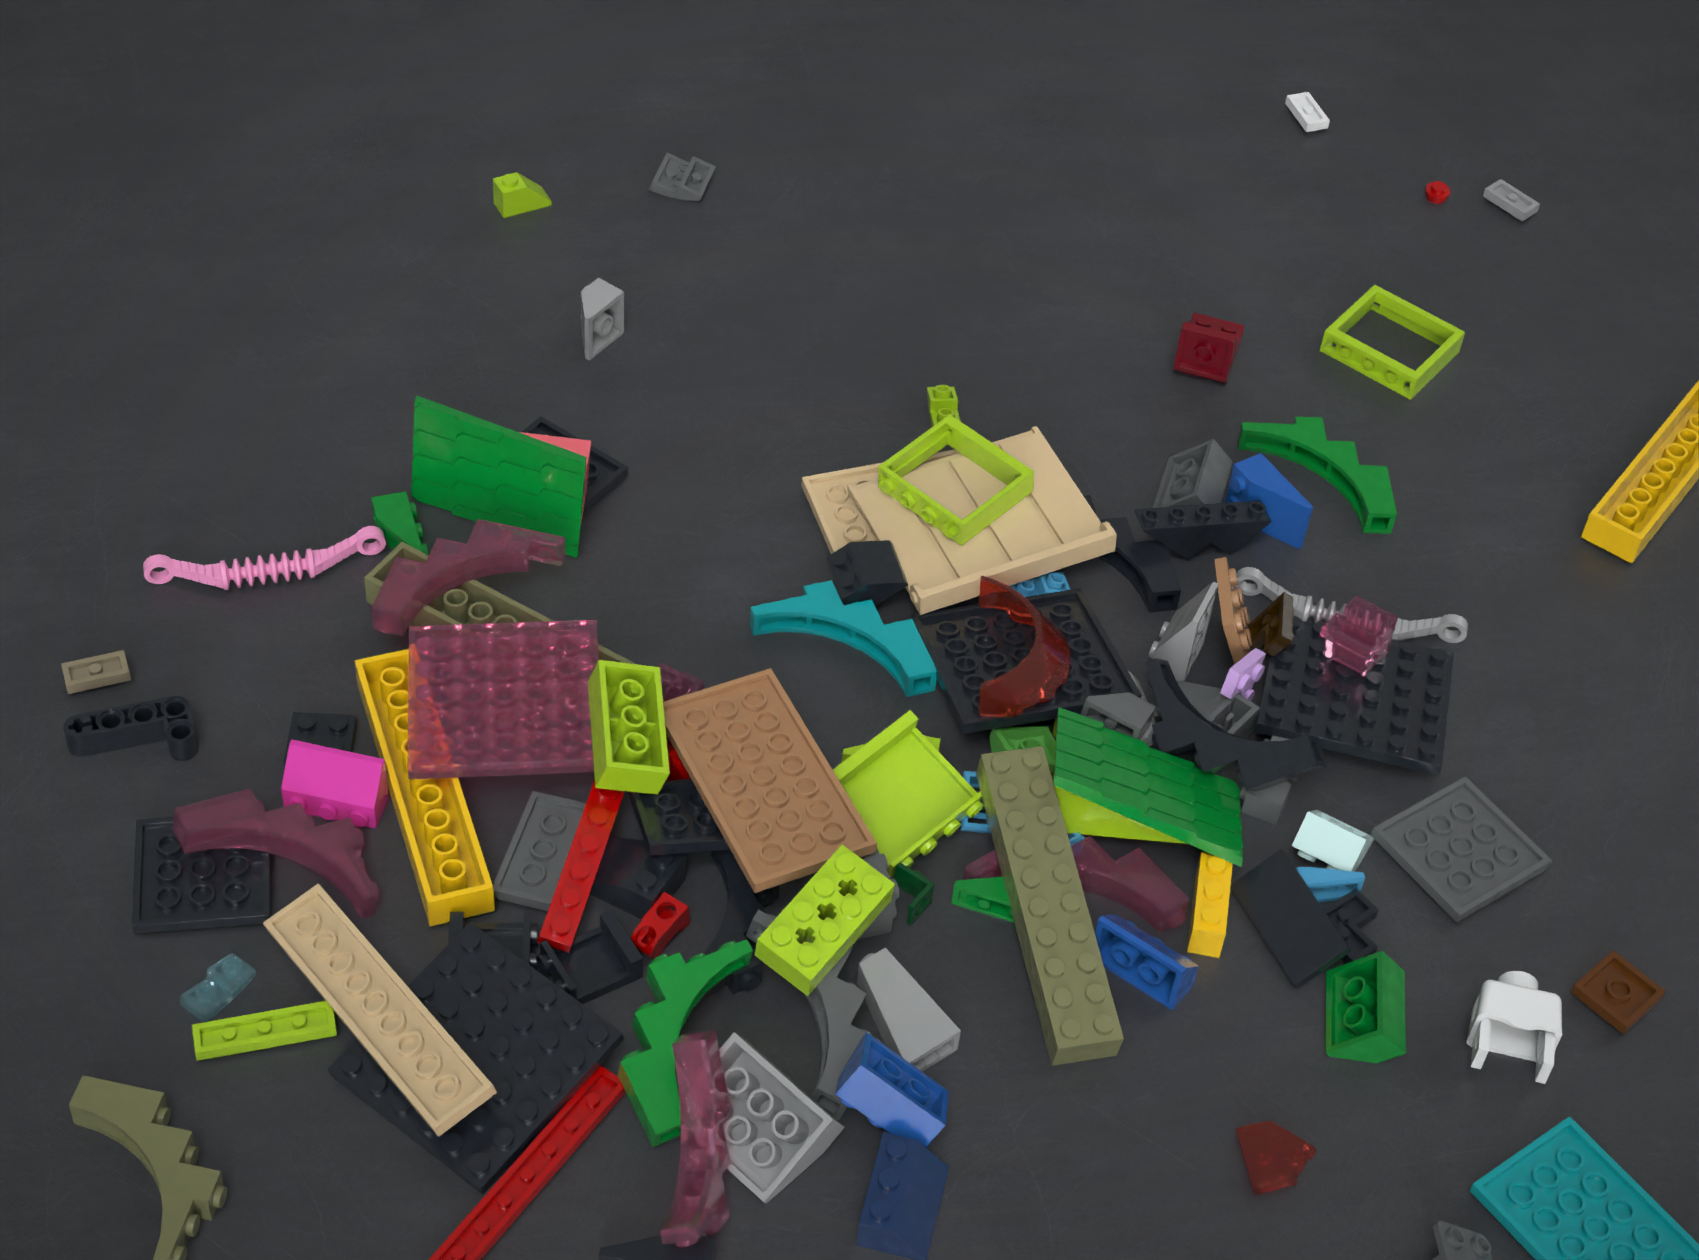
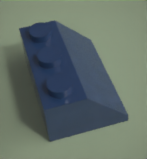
[856,1132,949,1260]

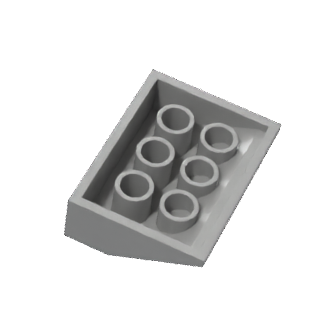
[679,1032,845,1204]

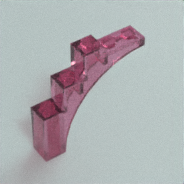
[172,788,380,918]
[660,1030,732,1247]

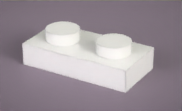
[1285,92,1330,132]

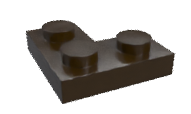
[1248,592,1294,657]

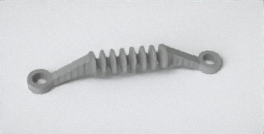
[1235,567,1468,643]

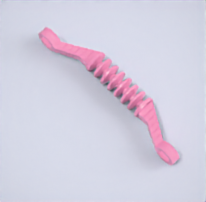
[143,526,386,590]

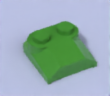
[989,726,1056,772]

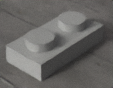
[1483,179,1540,221]

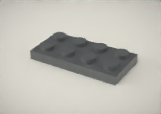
[493,791,586,911]

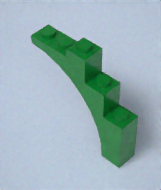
[1237,416,1397,534]
[618,939,753,1147]

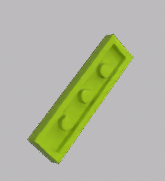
[192,1001,337,1061]

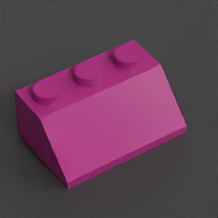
[281,740,389,829]

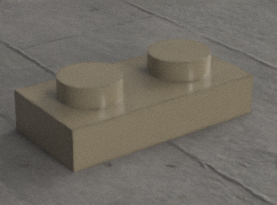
[61,650,131,694]

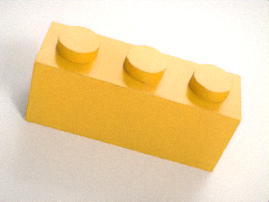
[1187,852,1233,958]

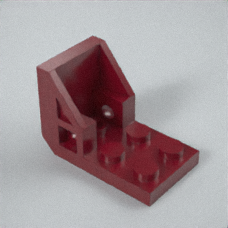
[1173,312,1245,383]

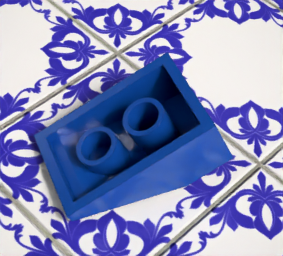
[1225,453,1313,549]

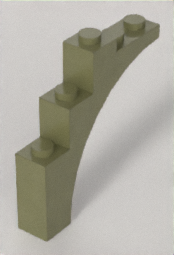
[69,1075,227,1260]

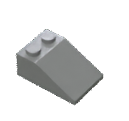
[1148,582,1219,682]

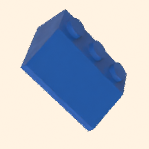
[1095,914,1199,1011]
[835,1032,949,1147]

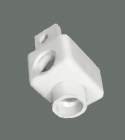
[1467,971,1562,1084]

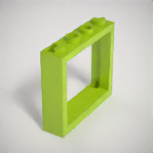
[1320,285,1465,400]
[878,415,1034,546]

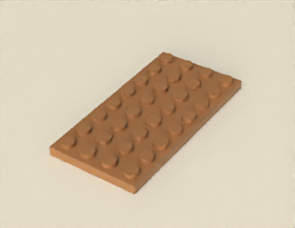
[663,668,877,893]

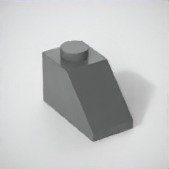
[1081,692,1156,740]

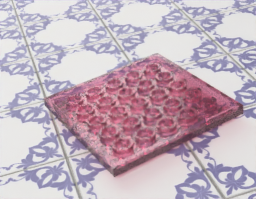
[408,620,599,779]

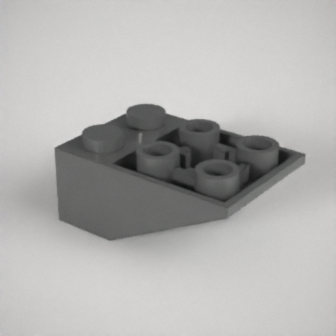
[1153,681,1260,751]

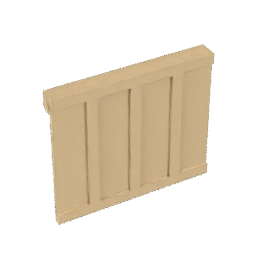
[847,426,1117,615]

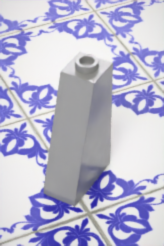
[857,947,961,1072]

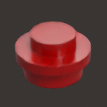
[1425,181,1451,204]

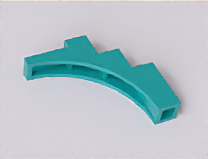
[749,580,937,697]

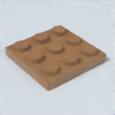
[1214,557,1253,665]

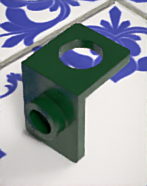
[894,863,935,926]

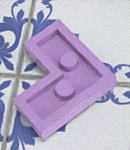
[1220,648,1266,701]

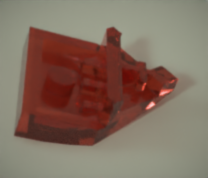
[1236,1121,1317,1195]

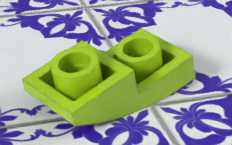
[927,385,961,427]

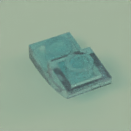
[180,953,256,1022]

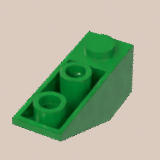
[371,491,429,556]

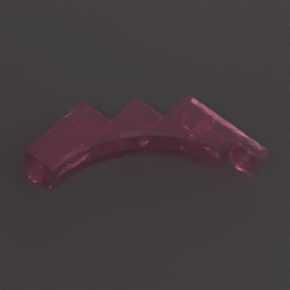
[371,519,565,636]
[963,836,1190,933]

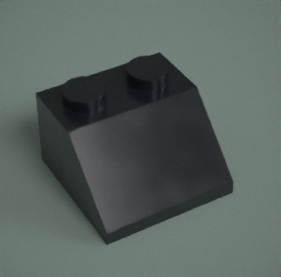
[826,540,909,606]

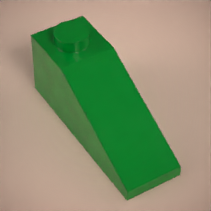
[951,877,1014,922]

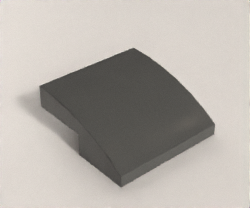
[649,153,716,201]

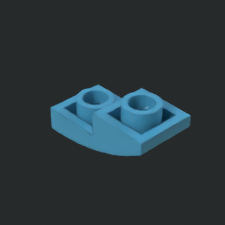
[1004,572,1070,599]

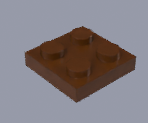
[1571,950,1666,1035]

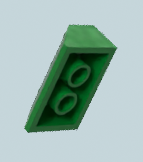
[1326,951,1406,1063]

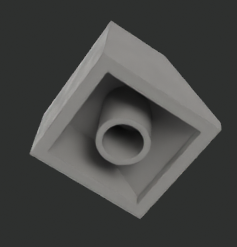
[580,278,624,361]

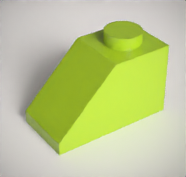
[493,172,552,218]

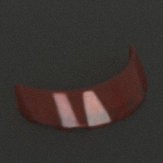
[979,576,1071,717]

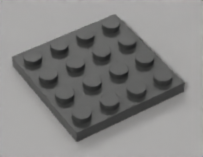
[1371,776,1552,922]

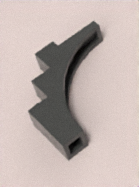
[746,909,881,1120]

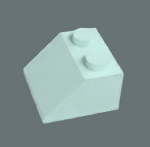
[1292,810,1374,872]

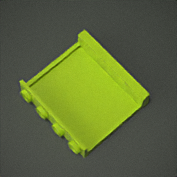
[833,710,984,877]

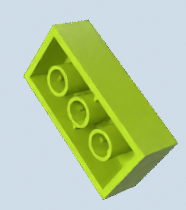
[588,660,670,795]
[755,844,895,996]

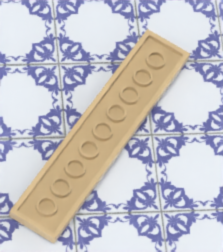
[263,883,497,1137]

